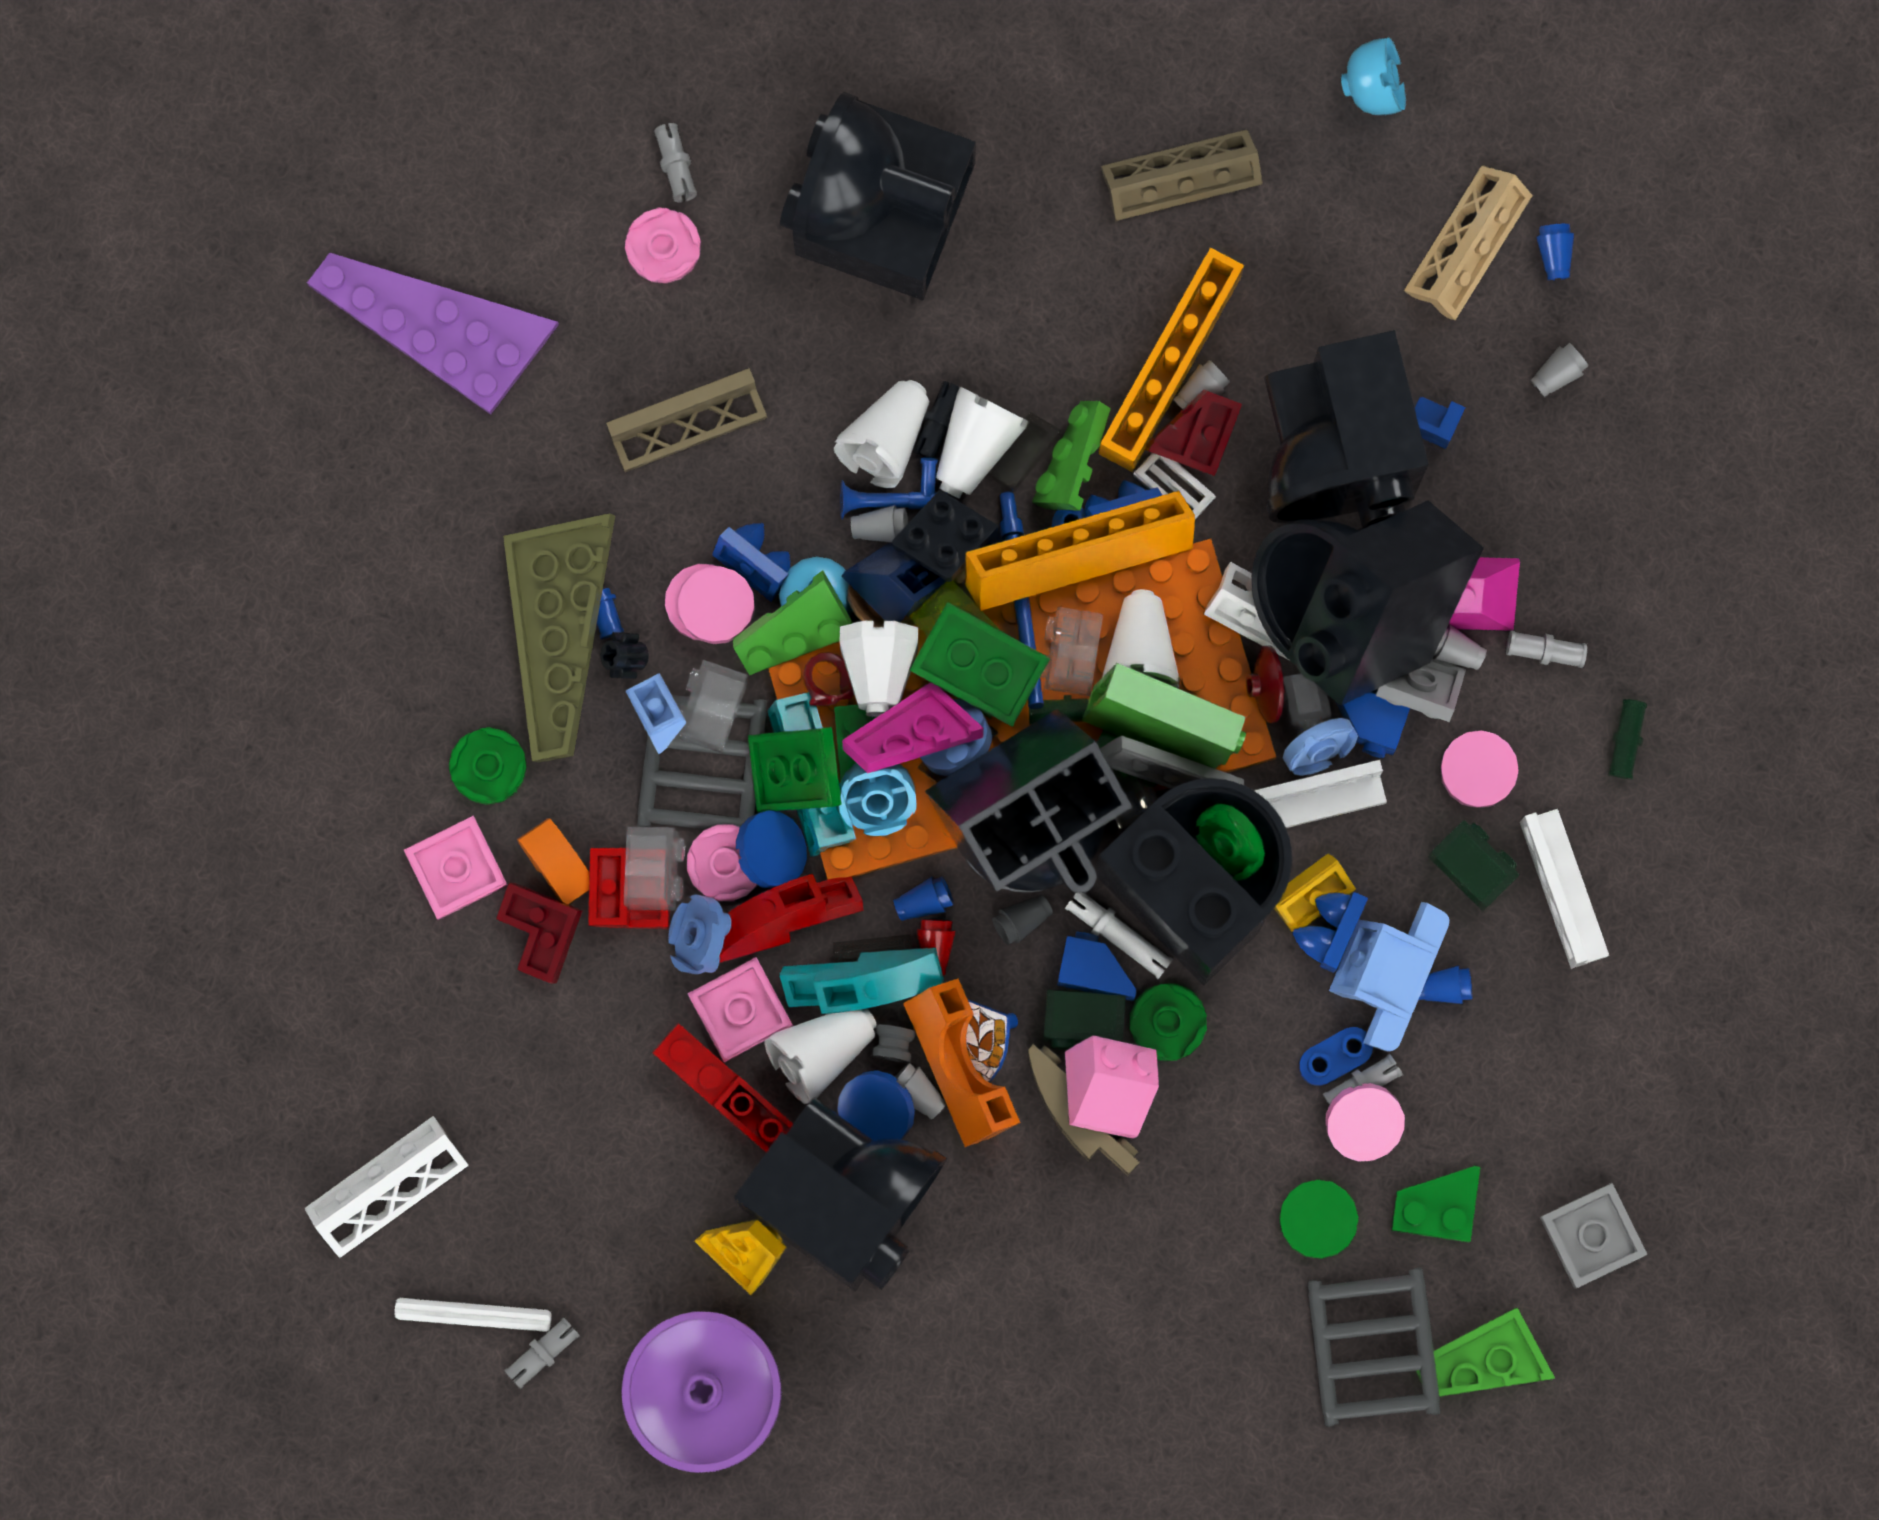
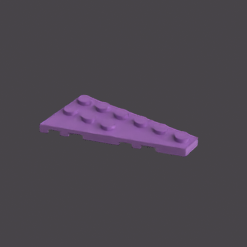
[307,253,559,414]

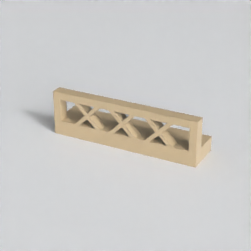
[1404,166,1533,320]

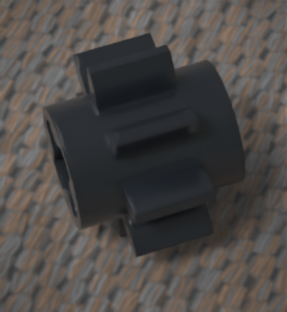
[600,632,649,679]

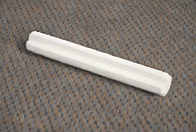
[395,1298,552,1332]

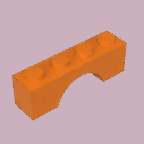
[903,979,1020,1147]

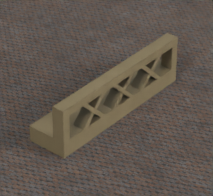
[1101,130,1263,221]
[606,368,767,472]

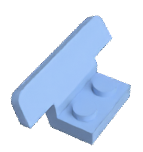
[1329,902,1450,1052]

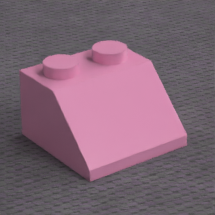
[1065,1035,1159,1139]

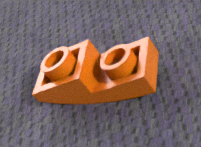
[517,818,589,904]

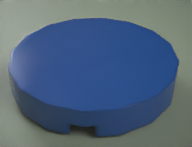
[736,810,807,889]
[838,1070,915,1140]

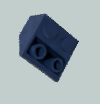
[841,542,955,624]

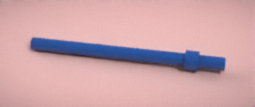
[999,492,1044,709]

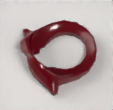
[803,652,854,706]

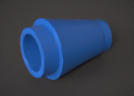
[1536,224,1574,280]
[893,876,954,921]
[1418,965,1473,1004]

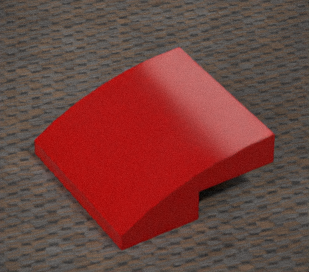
[588,848,671,929]

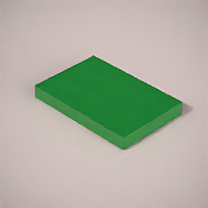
[909,601,1050,727]
[748,727,842,812]

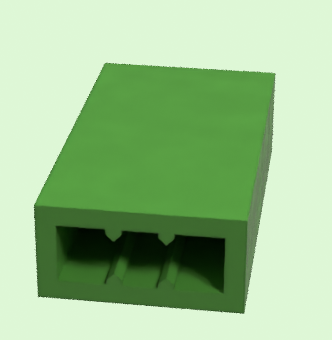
[1082,663,1246,769]

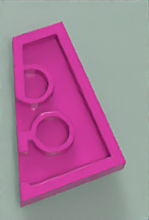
[842,682,984,773]

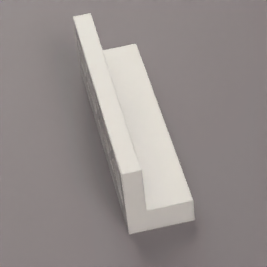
[1204,562,1290,661]
[1254,760,1387,828]
[1520,809,1609,969]
[305,1116,469,1258]

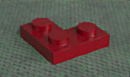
[496,883,583,984]

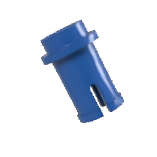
[597,588,624,640]

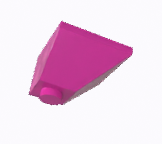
[1448,557,1520,631]

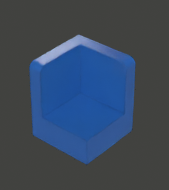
[1415,397,1466,449]

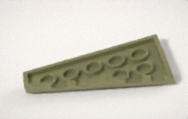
[503,513,615,763]

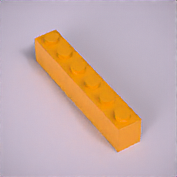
[1099,247,1244,472]
[965,491,1195,611]

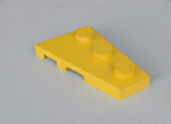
[694,1220,787,1295]

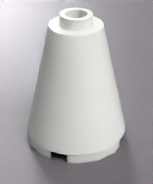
[834,380,929,488]
[936,387,1029,498]
[1102,589,1180,689]
[764,1008,877,1104]

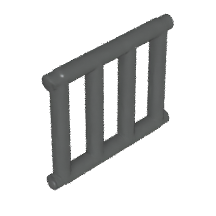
[637,695,767,829]
[1308,1268,1441,1427]

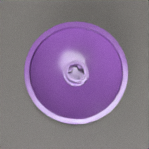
[622,1312,782,1472]

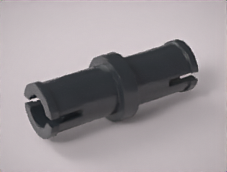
[912,381,960,458]

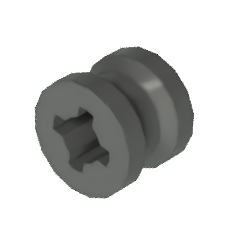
[872,1025,916,1063]

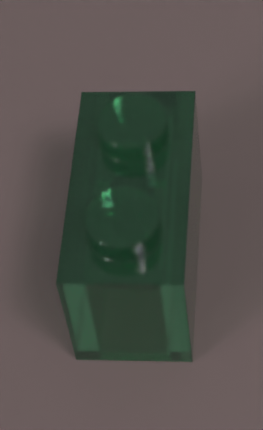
[1428,820,1520,912]
[1043,990,1126,1050]

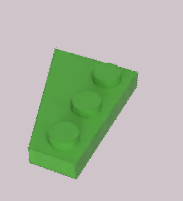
[1032,401,1111,511]
[733,570,853,675]
[1416,1308,1555,1397]

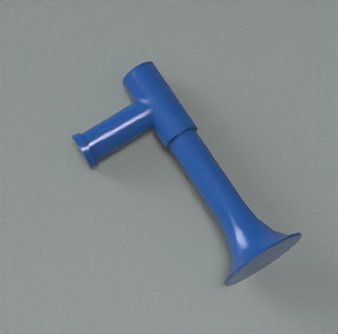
[840,458,947,520]

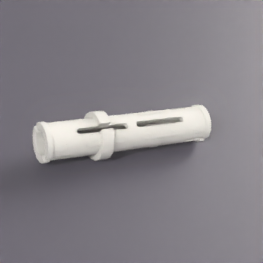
[1065,893,1173,979]

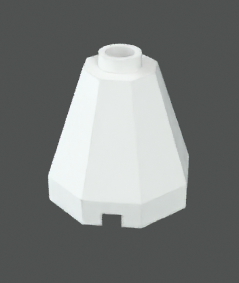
[840,621,918,717]

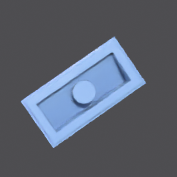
[626,673,686,754]

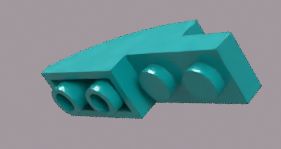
[779,948,944,1014]

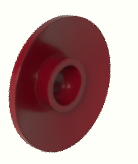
[1246,645,1284,723]

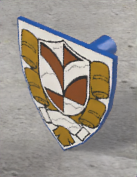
[966,999,1018,1083]

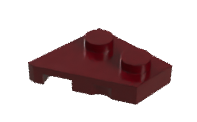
[1145,390,1242,476]

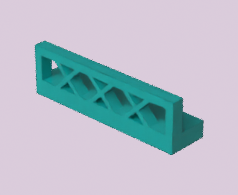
[767,692,856,857]

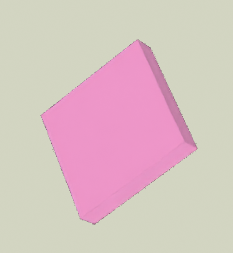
[404,816,508,920]
[688,957,793,1063]

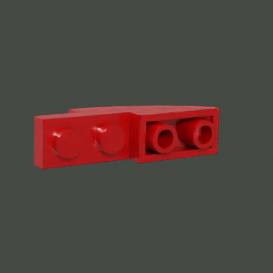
[719,873,864,963]
[651,1023,793,1152]

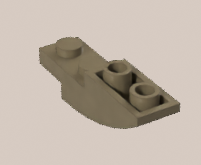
[1027,1044,1139,1176]

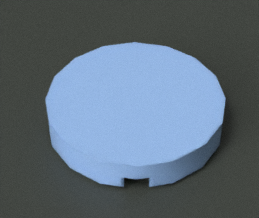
[1282,718,1358,776]

